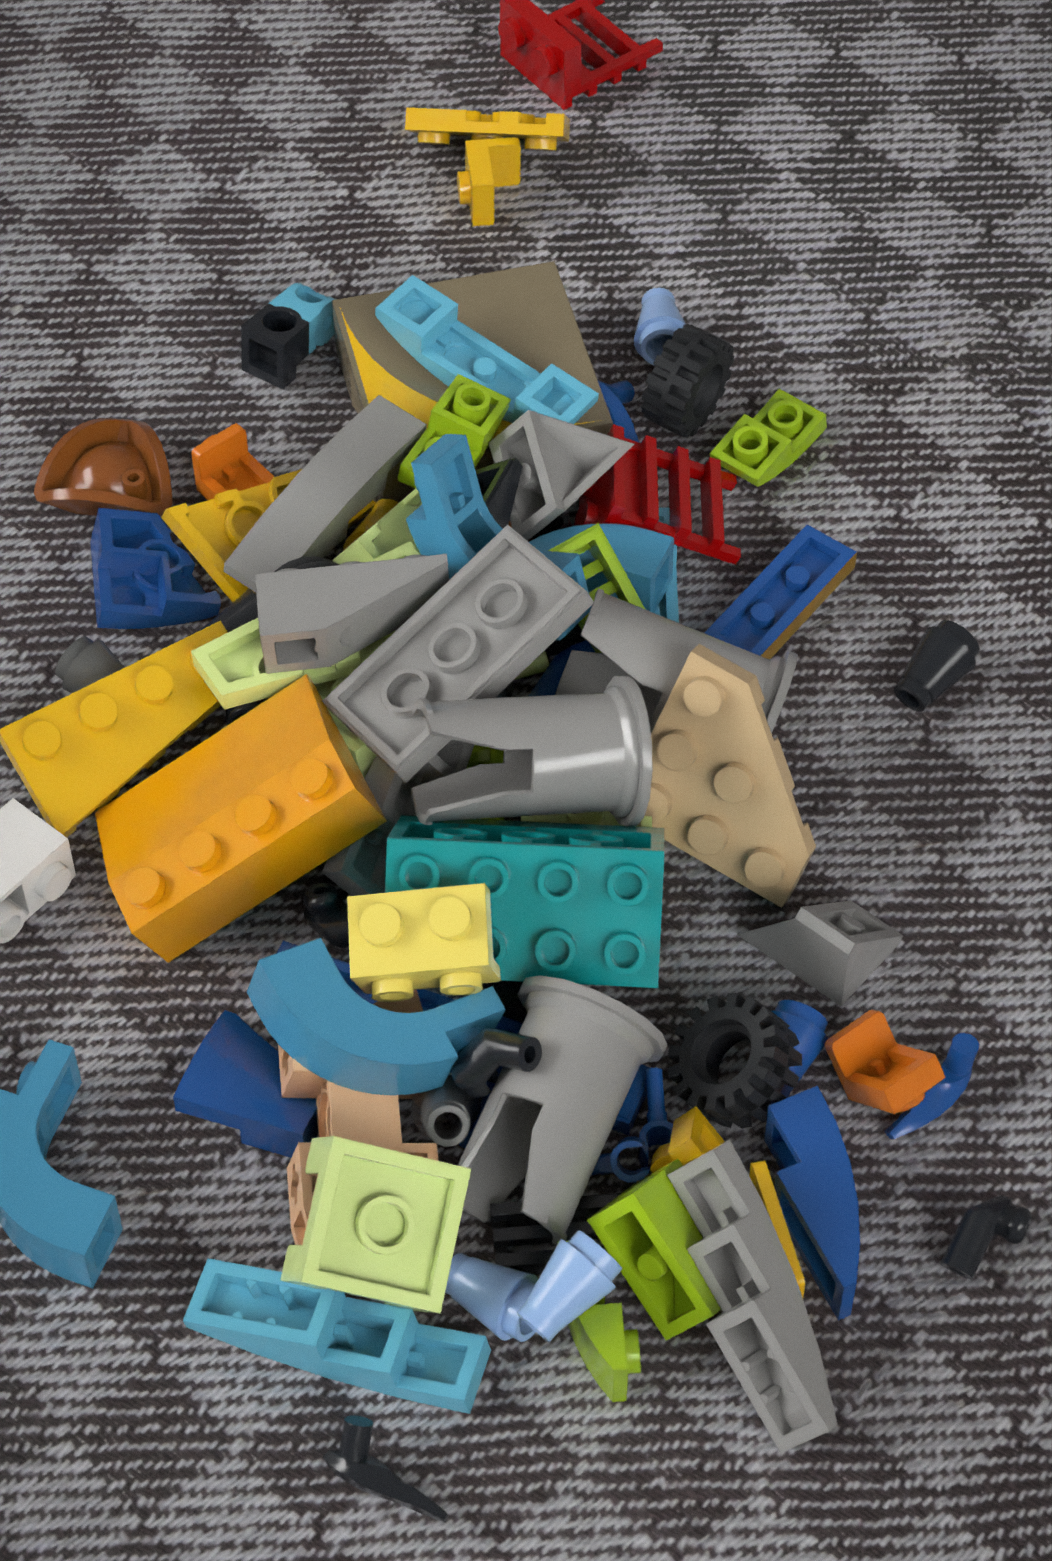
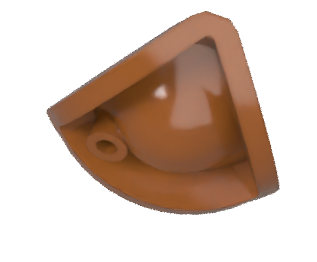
[34,418,172,516]

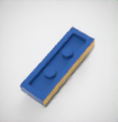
[705,524,857,659]

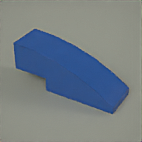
[764,1085,860,1321]

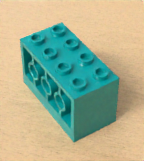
[385,815,665,988]

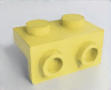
[347,883,500,1002]

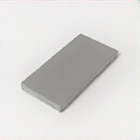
[322,525,594,783]

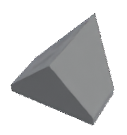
[489,410,634,541]
[737,900,903,1006]

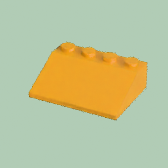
[95,674,387,963]

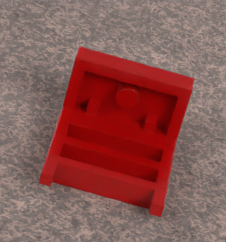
[498,0,663,110]
[574,424,741,565]

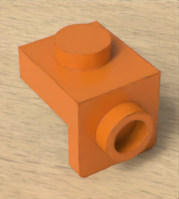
[191,423,275,500]
[825,1010,946,1114]

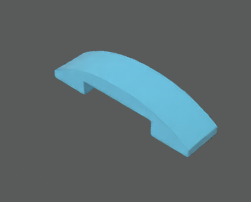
[375,275,599,424]

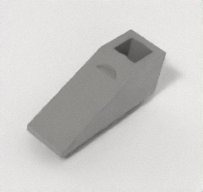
[255,554,449,674]

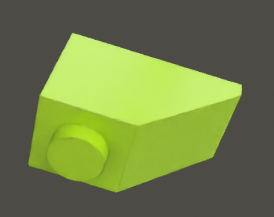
[587,1159,721,1341]

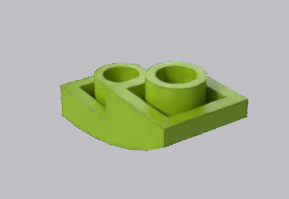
[397,374,511,489]
[710,389,827,487]
[558,1241,641,1402]

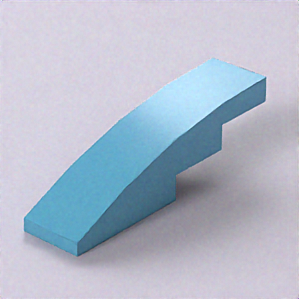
[183,1258,491,1414]

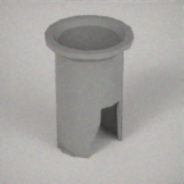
[555,588,798,734]
[411,676,653,827]
[458,976,668,1246]

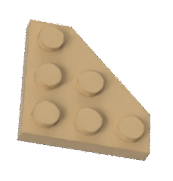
[638,644,816,908]

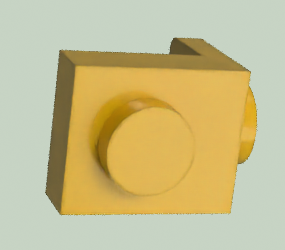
[457,137,521,226]

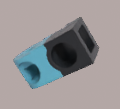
[241,283,336,390]

